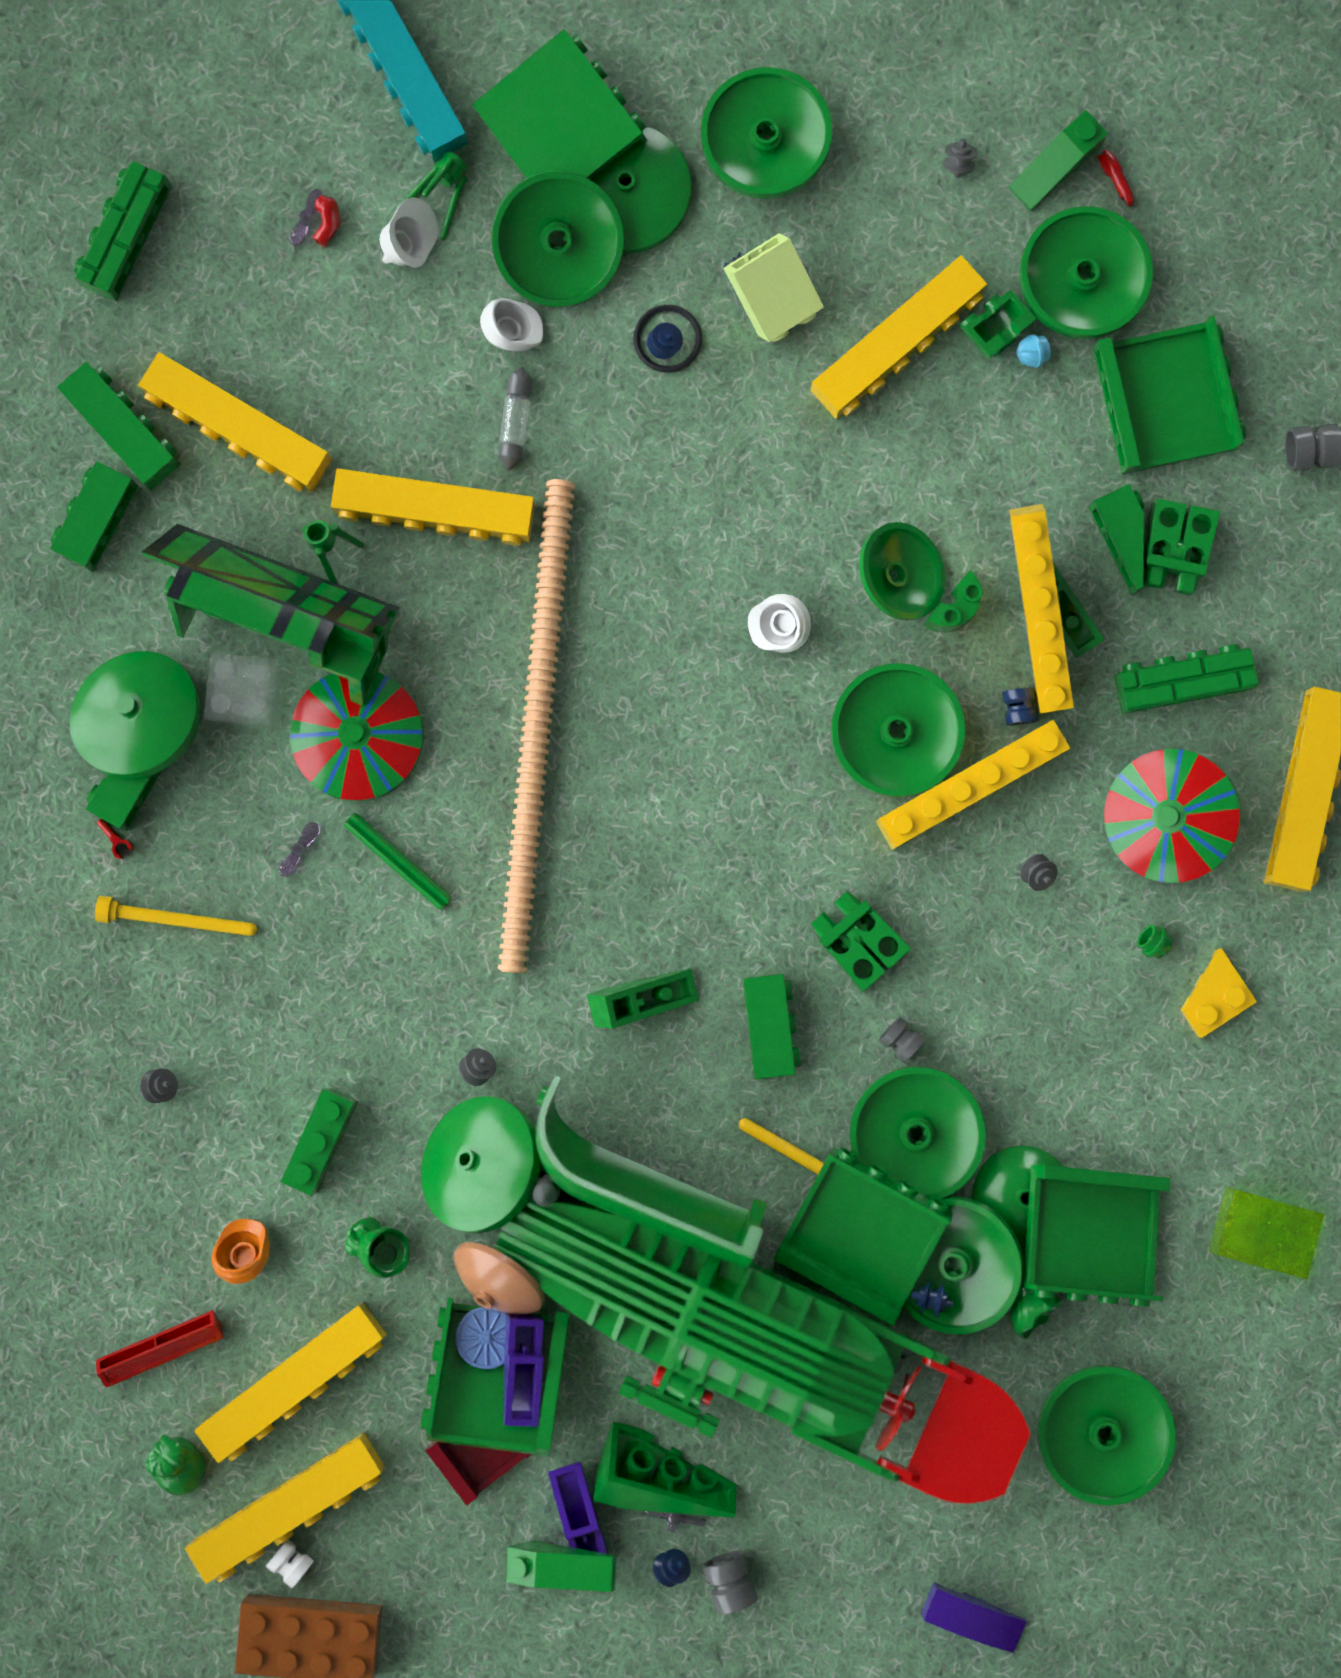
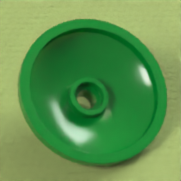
[859,522,945,621]
[972,1145,1063,1247]

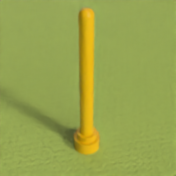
[95,895,257,936]
[739,1118,824,1175]

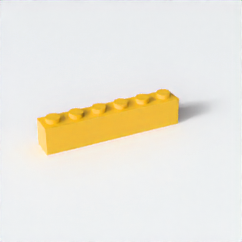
[810,255,987,419]
[138,352,332,493]
[331,468,535,546]
[1009,504,1074,713]
[1264,686,1341,892]
[876,719,1070,850]
[194,1302,386,1463]
[185,1432,385,1584]

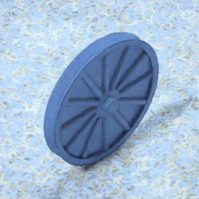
[456,1307,506,1369]

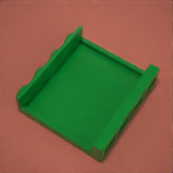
[471,29,647,179]
[1093,316,1246,475]
[773,1147,953,1326]
[1023,1165,1170,1307]
[421,1297,569,1457]

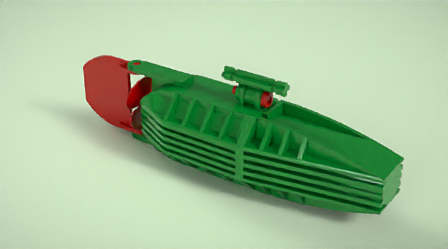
[494,1195,1030,1503]

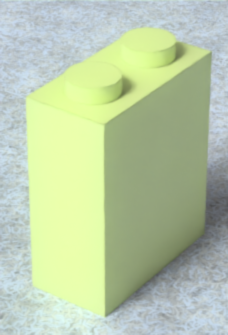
[724,233,824,342]

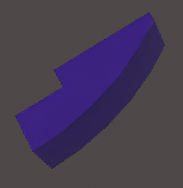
[503,1314,544,1426]
[548,1462,609,1554]
[921,1582,1027,1653]

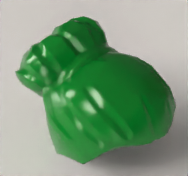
[345,1217,410,1278]
[1011,1275,1063,1339]
[145,1435,206,1495]

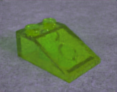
[1209,1186,1324,1279]

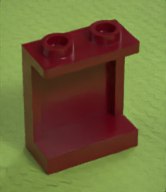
[426,1441,532,1506]

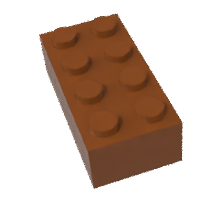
[234,1594,383,1678]

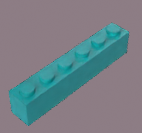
[336,0,468,163]

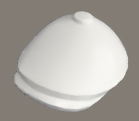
[480,298,543,351]
[748,594,811,653]

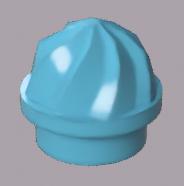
[1017,334,1051,368]

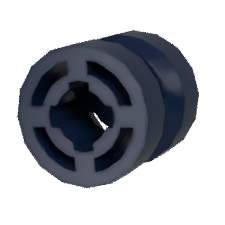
[1002,687,1039,726]

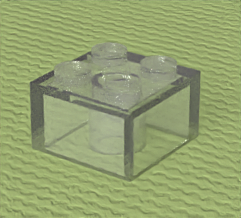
[203,653,284,730]

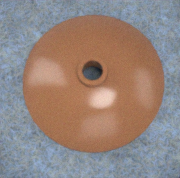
[454,1242,545,1315]

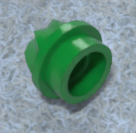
[1137,924,1173,959]

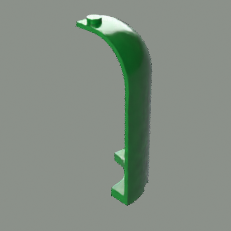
[536,1075,767,1270]

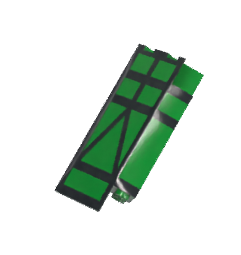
[142,524,400,706]

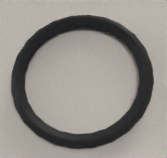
[633,305,702,373]

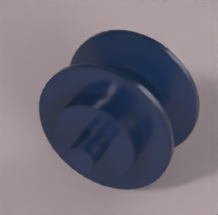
[647,322,683,359]
[911,1281,953,1318]
[653,1549,691,1587]

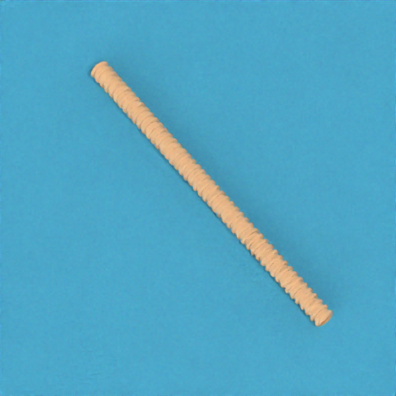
[498,479,575,974]

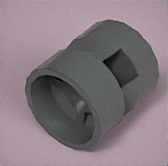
[1285,424,1341,471]
[702,1551,758,1614]

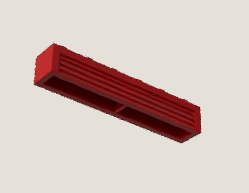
[96,1310,224,1388]

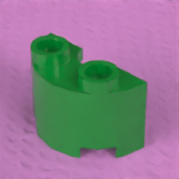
[960,290,1037,360]
[923,569,983,633]

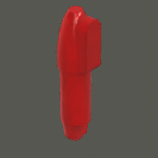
[1097,149,1135,207]

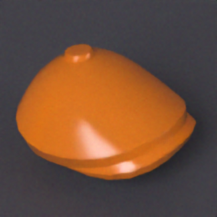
[211,1219,270,1284]

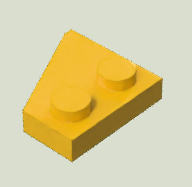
[1181,948,1257,1038]

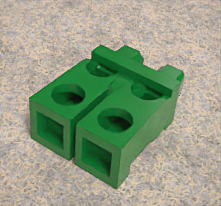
[1144,498,1220,595]
[811,891,911,993]

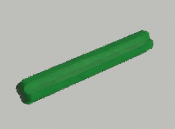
[344,813,452,910]

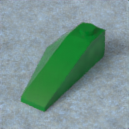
[594,1421,737,1518]

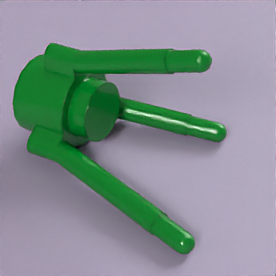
[401,152,468,240]
[302,520,364,584]

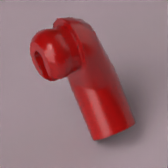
[312,195,341,248]

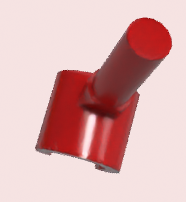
[97,819,134,859]

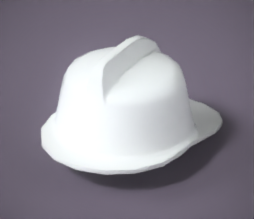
[380,197,438,268]

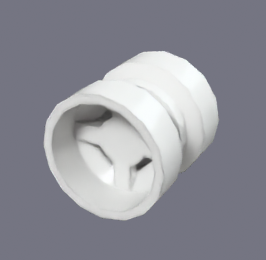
[265,1539,314,1589]

